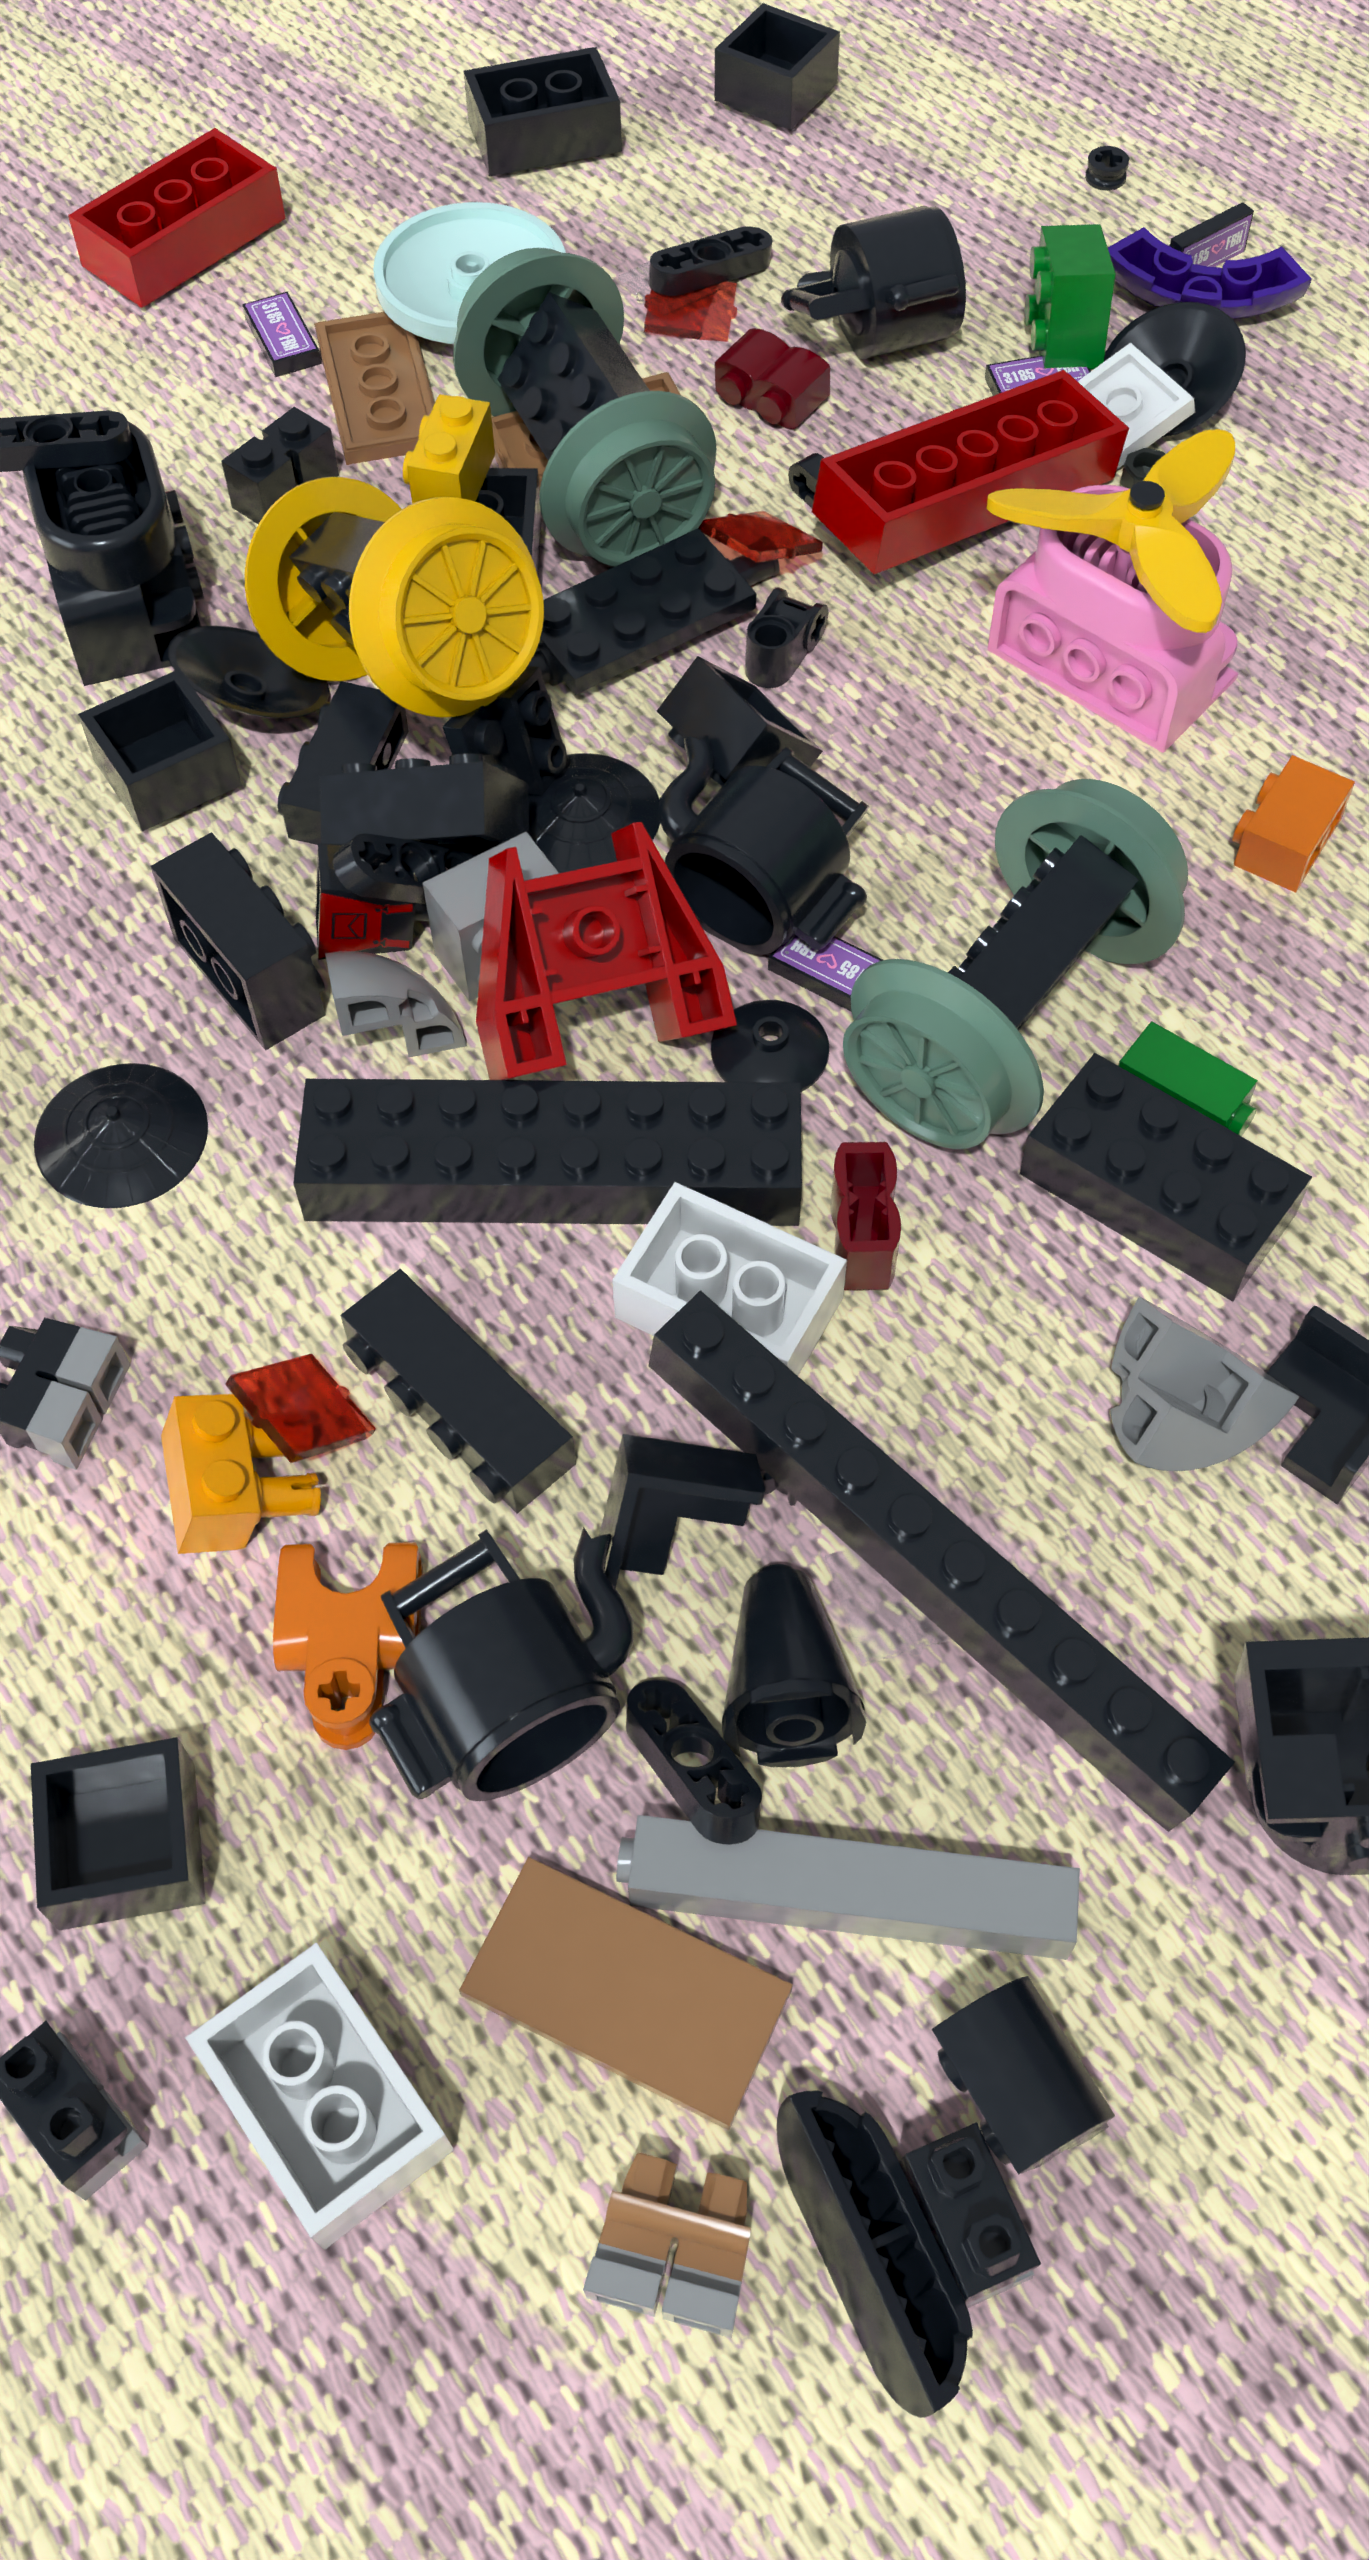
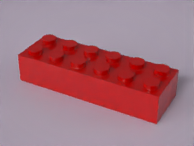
[812,370,1129,575]

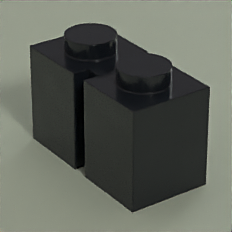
[221,406,339,524]

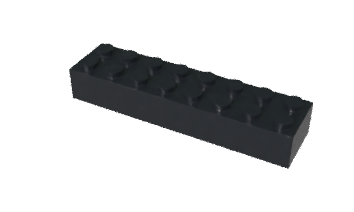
[293,1078,802,1226]

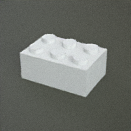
[612,1182,847,1376]
[185,1942,454,2250]

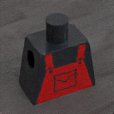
[315,844,429,960]

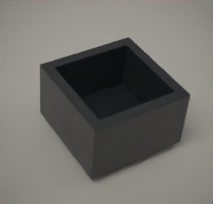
[714,3,840,130]
[657,656,823,786]
[78,669,242,832]
[30,1737,206,1931]

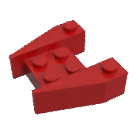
[476,821,737,1080]

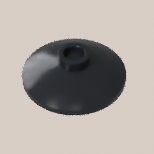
[711,1000,830,1092]

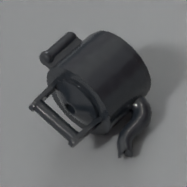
[781,206,966,359]
[658,735,869,955]
[369,1527,634,1801]

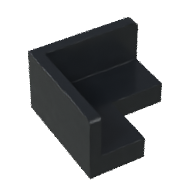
[1267,1306,1369,1505]
[599,1434,766,1589]

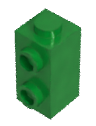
[1118,1021,1258,1136]

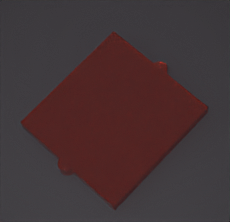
[644,281,737,342]
[699,511,823,563]
[225,1353,376,1463]

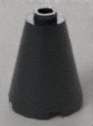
[722,1564,867,1767]

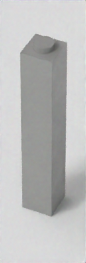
[616,1815,1080,1960]

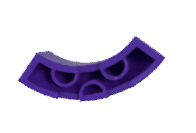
[1108,227,1312,319]

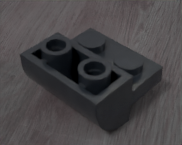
[442,666,569,796]
[932,1976,1115,2174]

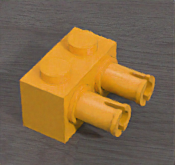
[161,1394,321,1554]

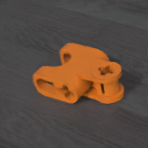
[273,1542,423,1750]

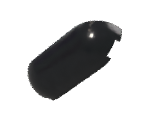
[776,2091,973,2418]

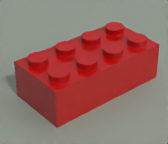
[68,128,286,308]

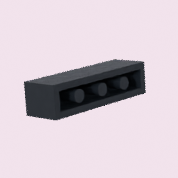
[340,1268,576,1514]

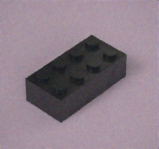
[1019,1053,1312,1302]

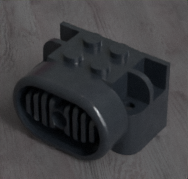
[22,421,204,686]
[1234,1637,1369,1875]

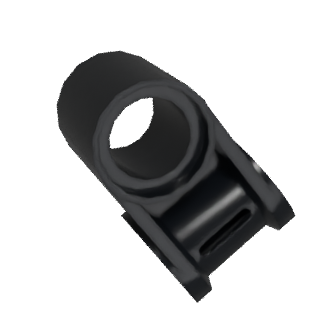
[745,587,828,688]

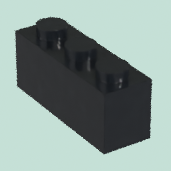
[277,681,409,845]

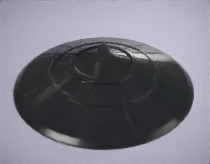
[1104,302,1246,437]
[167,626,329,718]
[528,753,660,873]
[34,1063,208,1208]

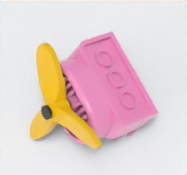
[986,429,1239,753]

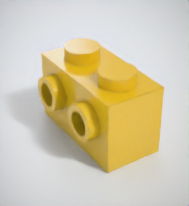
[402,394,495,504]

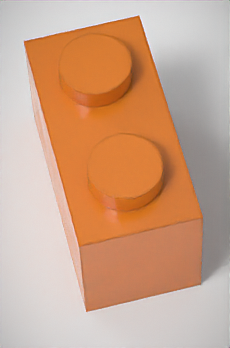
[1232,755,1355,893]

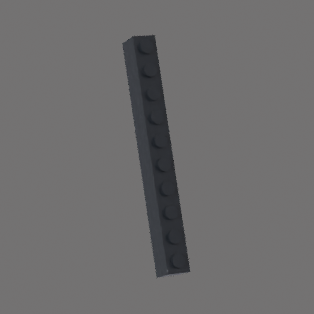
[648,1290,1235,1832]

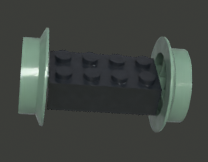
[453,248,717,566]
[843,779,1188,1149]

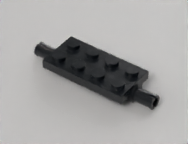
[528,528,780,695]

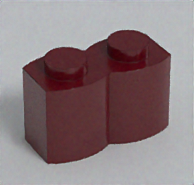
[714,328,830,429]
[831,1142,901,1290]

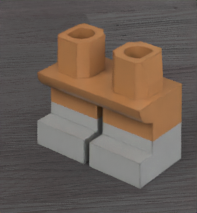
[583,2153,751,2338]

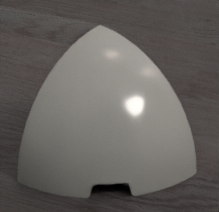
[325,951,467,1057]
[1110,1296,1300,1471]

